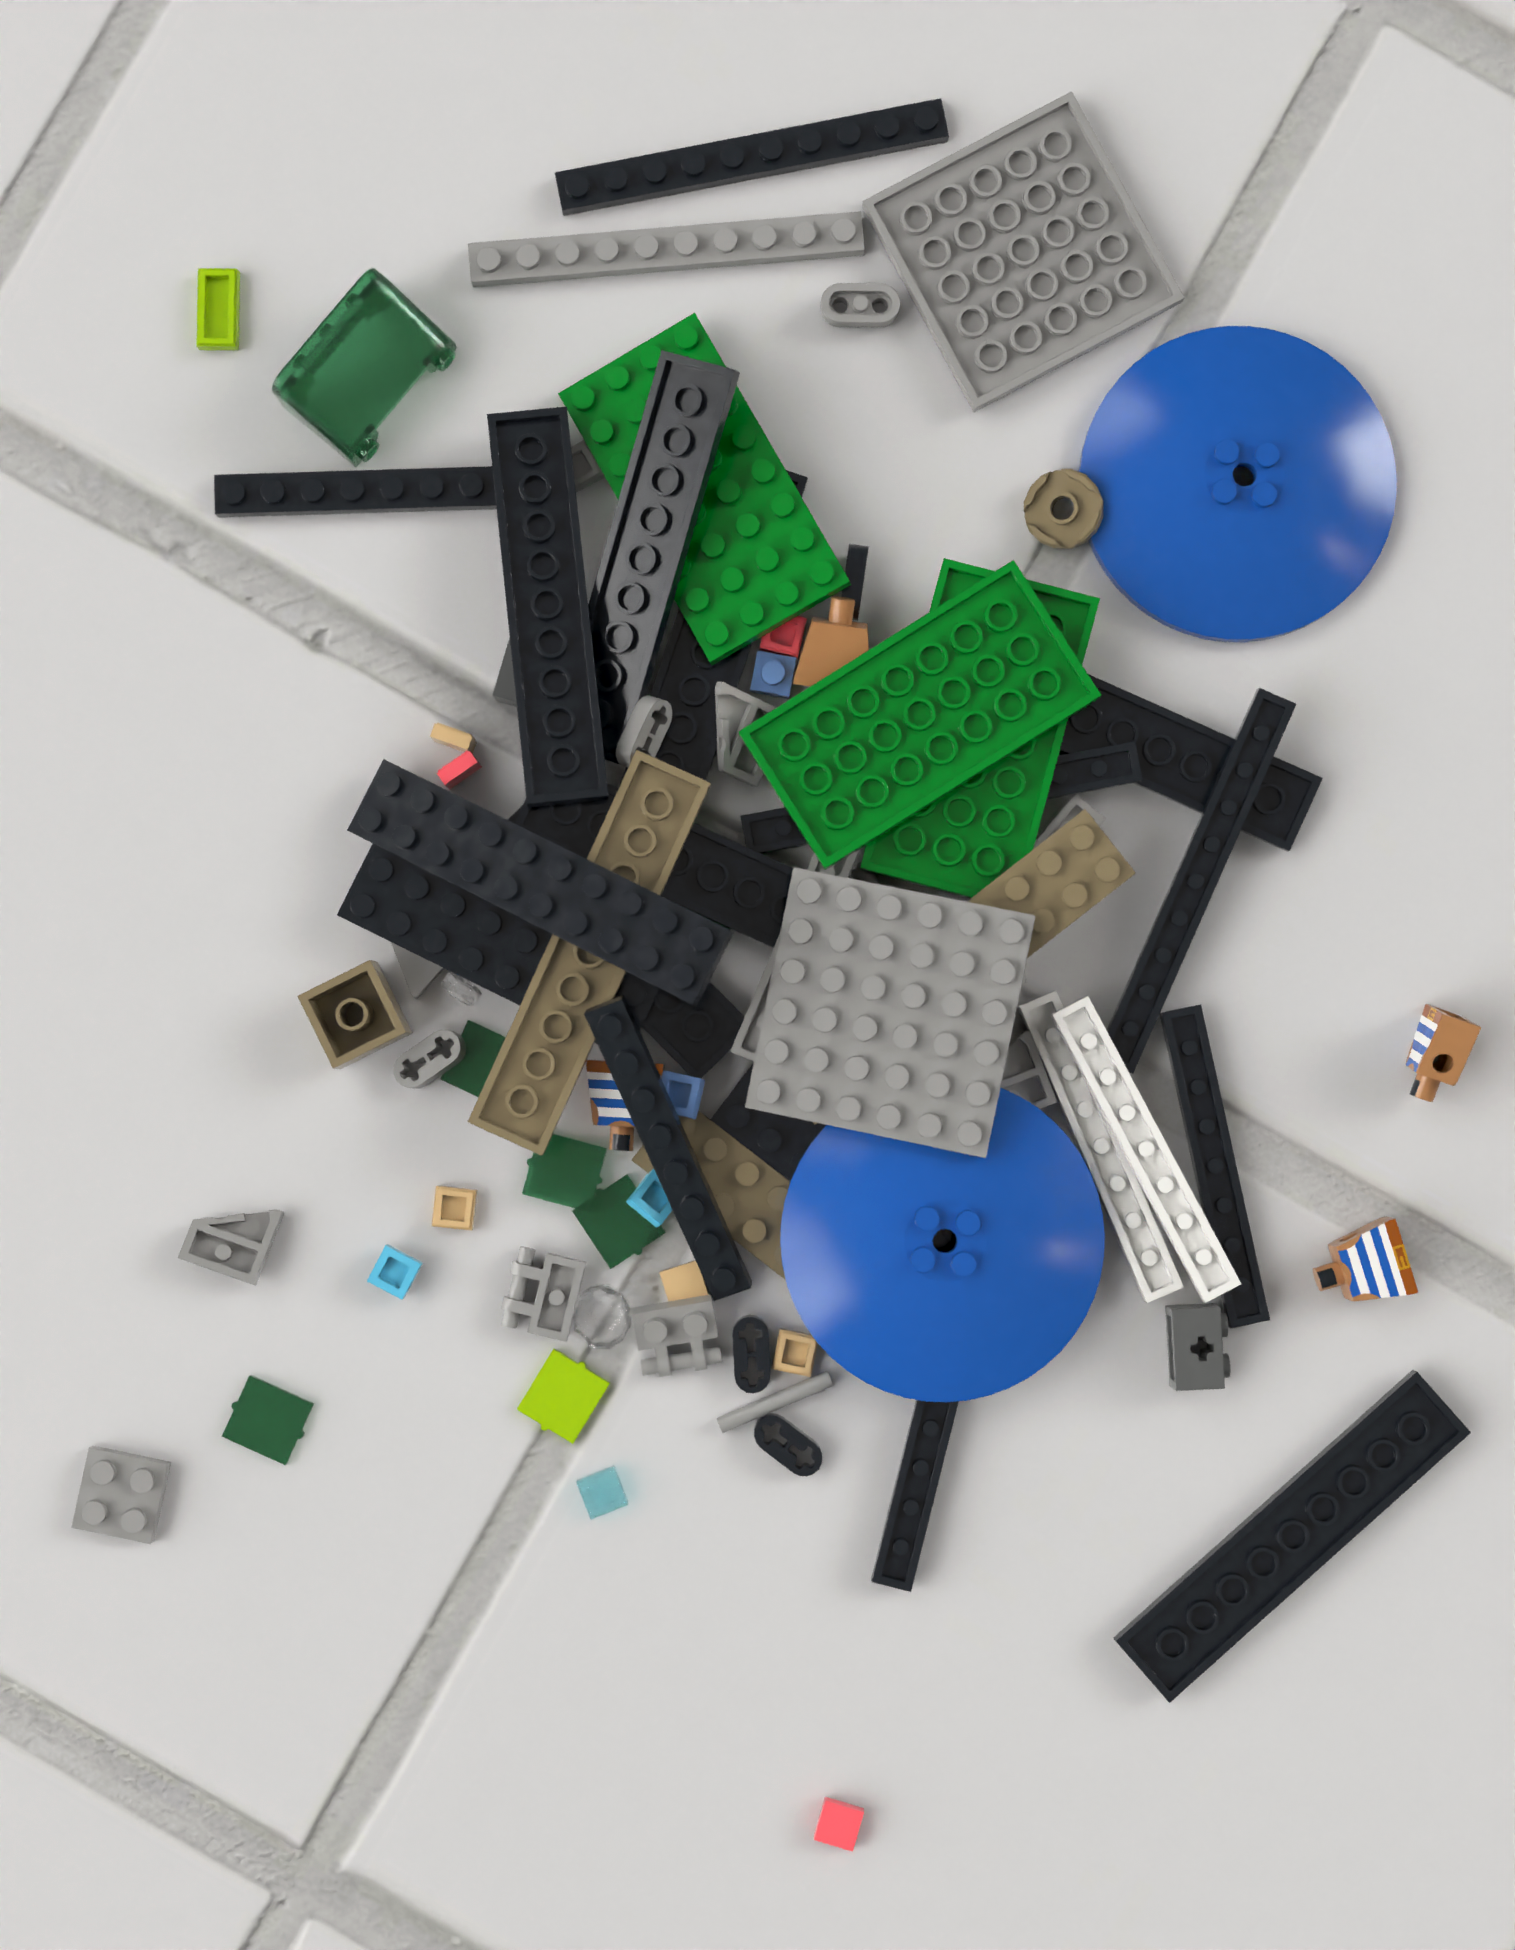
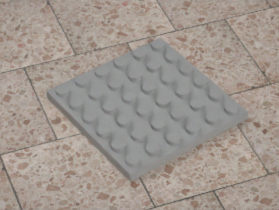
[862,91,1185,412]
[745,867,1036,1158]

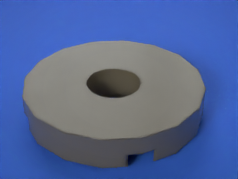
[1024,469,1104,550]

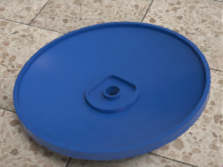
[1078,326,1397,642]
[780,1087,1105,1402]

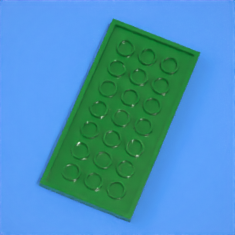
[558,313,851,665]
[860,558,1100,899]
[738,560,1102,870]

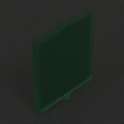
[440,1020,506,1097]
[522,1134,607,1212]
[572,1174,666,1269]
[222,1375,315,1465]

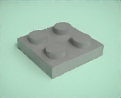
[71,1446,171,1544]

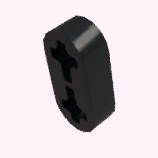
[841,544,869,621]
[732,1315,771,1394]
[754,1413,822,1476]

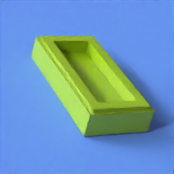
[196,268,240,351]

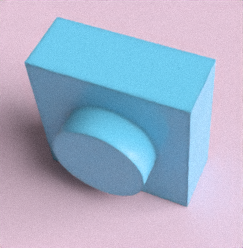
[626,1169,672,1228]
[367,1244,423,1300]

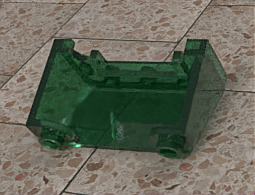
[272,268,457,467]

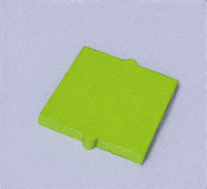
[517,1348,610,1444]

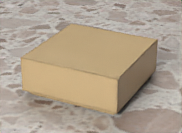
[430,722,477,754]
[432,1186,477,1230]
[659,1260,709,1302]
[771,1328,818,1377]

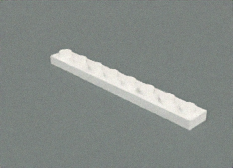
[1018,991,1184,1303]
[1051,996,1241,1303]

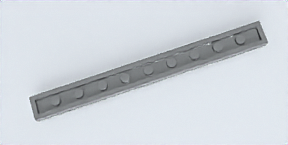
[468,211,865,287]

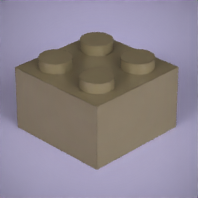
[297,960,413,1069]

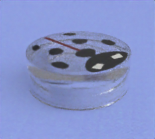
[441,971,482,1006]

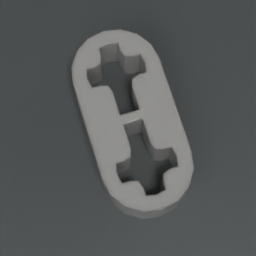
[616,695,672,768]
[394,1030,466,1089]

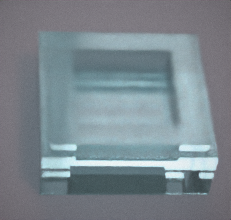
[576,1465,629,1519]

